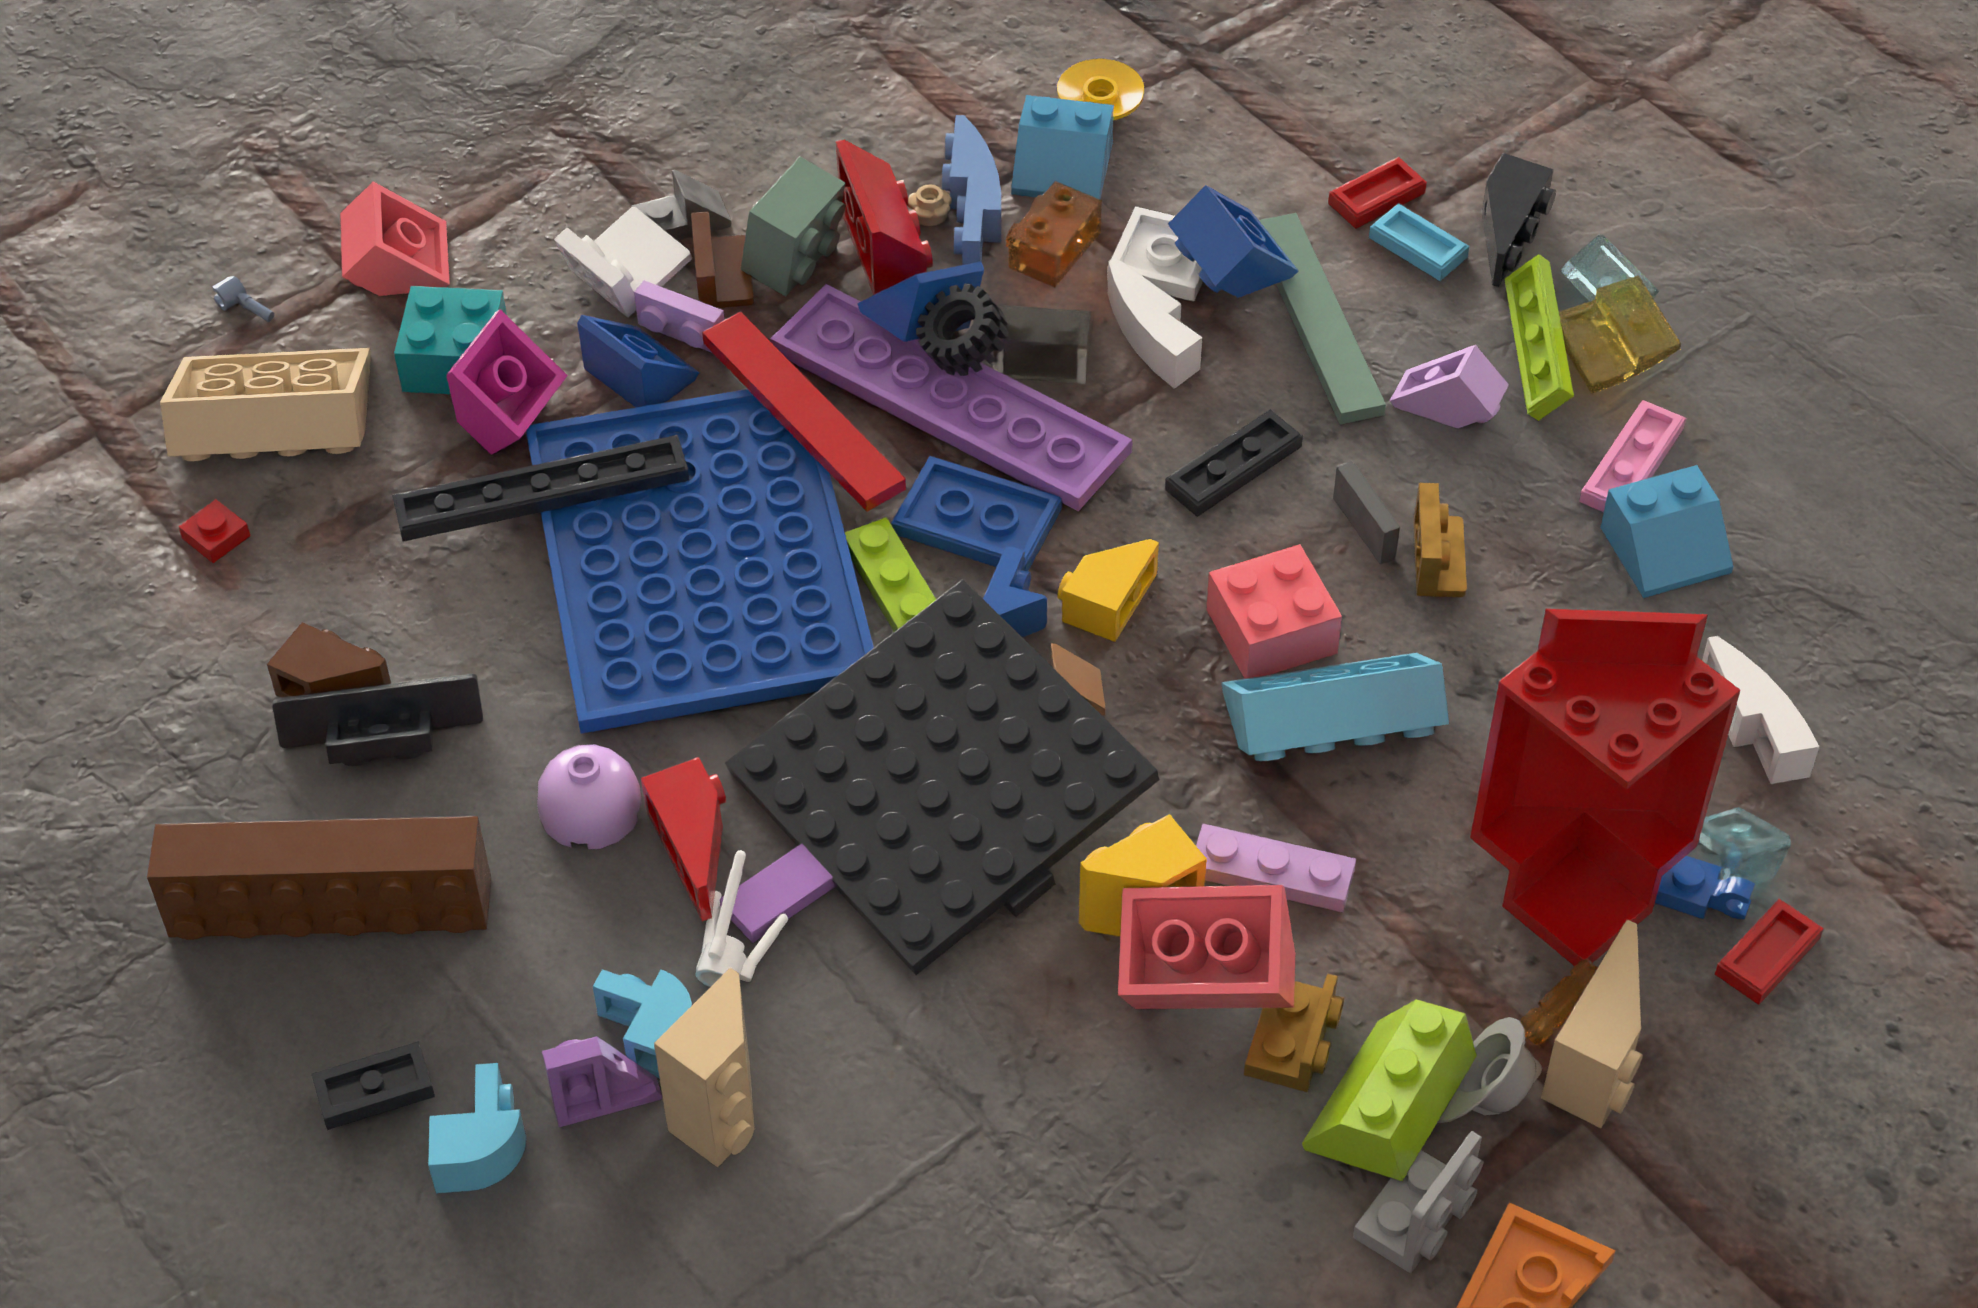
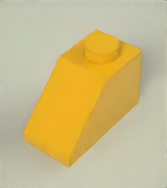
[1057,539,1159,642]

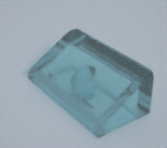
[1560,235,1659,327]

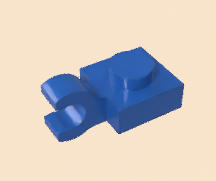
[1655,856,1755,919]

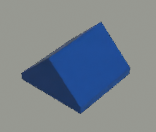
[857,261,984,342]
[577,315,700,407]

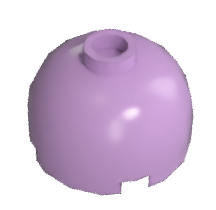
[537,744,641,849]

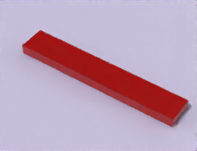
[702,312,906,512]

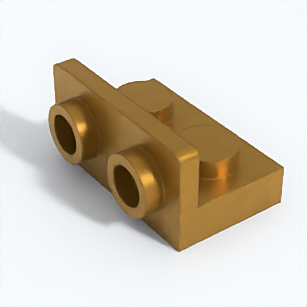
[1413,483,1467,597]
[1244,973,1344,1092]

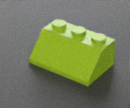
[1302,999,1477,1181]

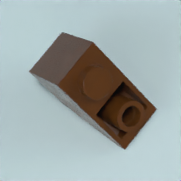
[267,622,391,698]

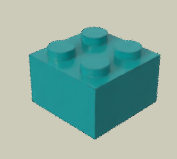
[394,286,507,394]

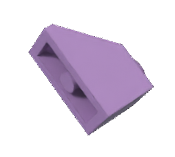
[1390,345,1509,428]

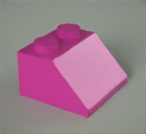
[446,309,568,455]

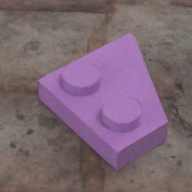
[542,1036,662,1127]

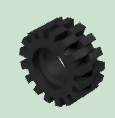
[916,284,1009,376]

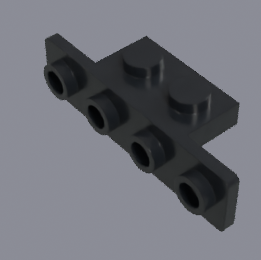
[272,674,483,766]

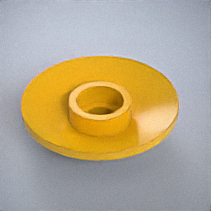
[1057,59,1144,121]

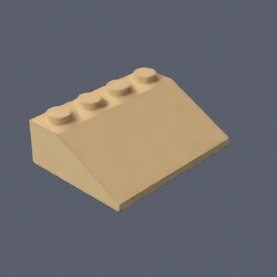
[160,348,371,461]

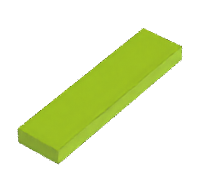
[1504,254,1574,421]

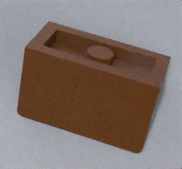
[691,212,754,308]

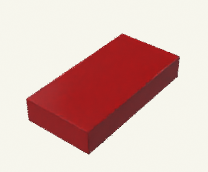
[1328,157,1427,229]
[1715,899,1824,1005]

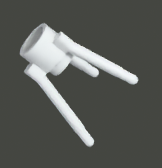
[695,850,788,987]

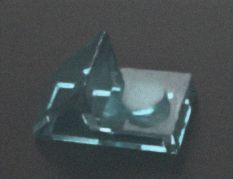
[1699,807,1791,885]

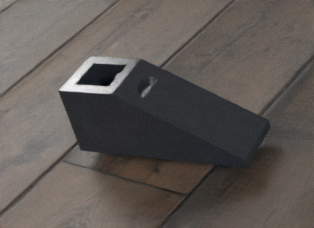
[1482,153,1556,287]

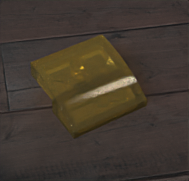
[1559,275,1681,394]

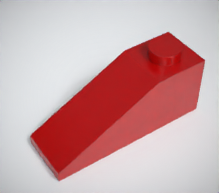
[641,757,726,922]

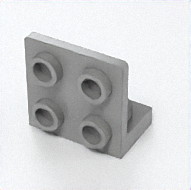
[1353,1131,1483,1274]

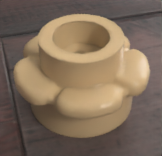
[908,185,952,226]

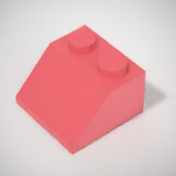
[340,182,450,296]

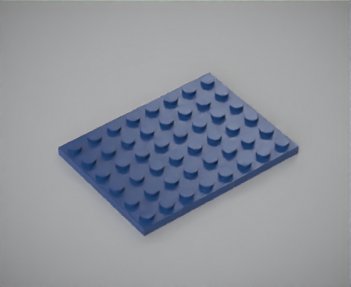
[526,389,874,734]

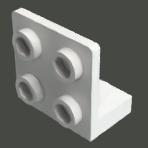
[554,207,692,318]

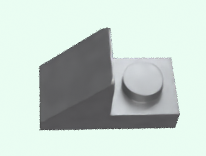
[631,170,731,240]

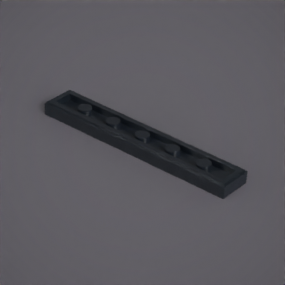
[392,435,689,542]

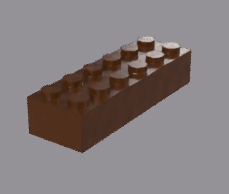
[147,816,491,940]

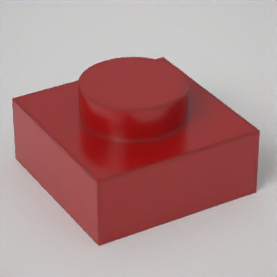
[178,499,251,563]

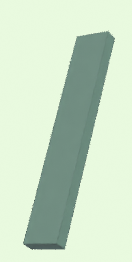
[1259,213,1386,425]

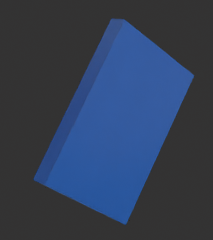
[891,456,1062,571]

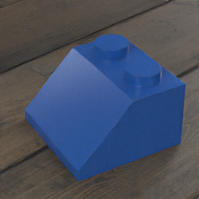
[1168,185,1299,298]

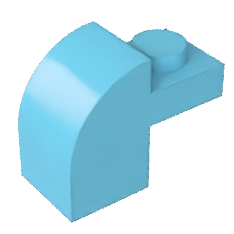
[593,969,692,1079]
[428,1063,526,1193]

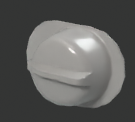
[1437,1017,1542,1123]

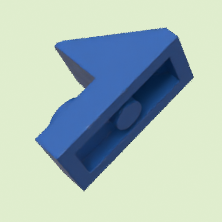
[983,545,1047,637]

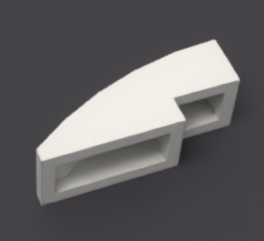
[1107,257,1202,389]
[1702,636,1819,784]

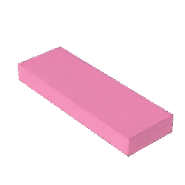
[1579,400,1686,512]

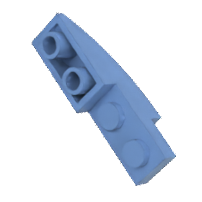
[942,115,1001,265]

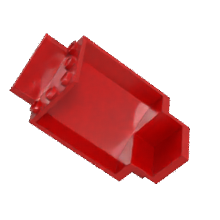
[1470,609,1741,972]

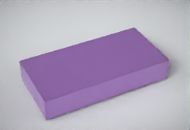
[719,844,835,943]

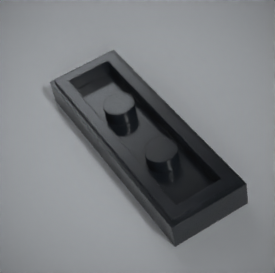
[1165,409,1303,517]

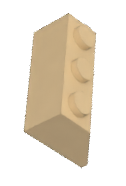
[654,967,755,1167]

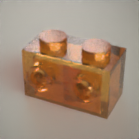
[1005,181,1102,288]

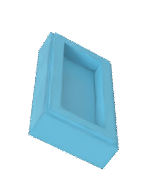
[1369,203,1470,281]

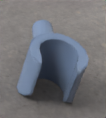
[212,276,275,322]

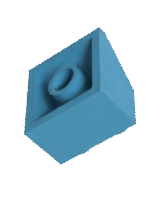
[1011,95,1114,205]
[1600,465,1733,598]

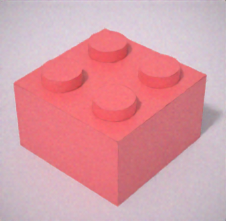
[1206,544,1342,679]

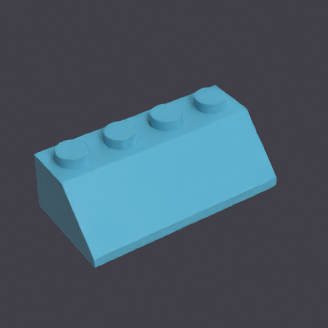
[1221,653,1449,761]

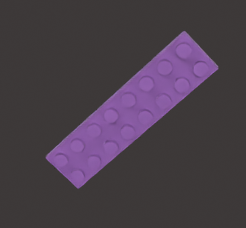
[770,284,1132,511]

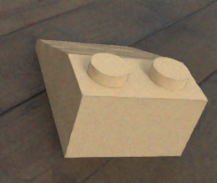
[1541,920,1643,1128]

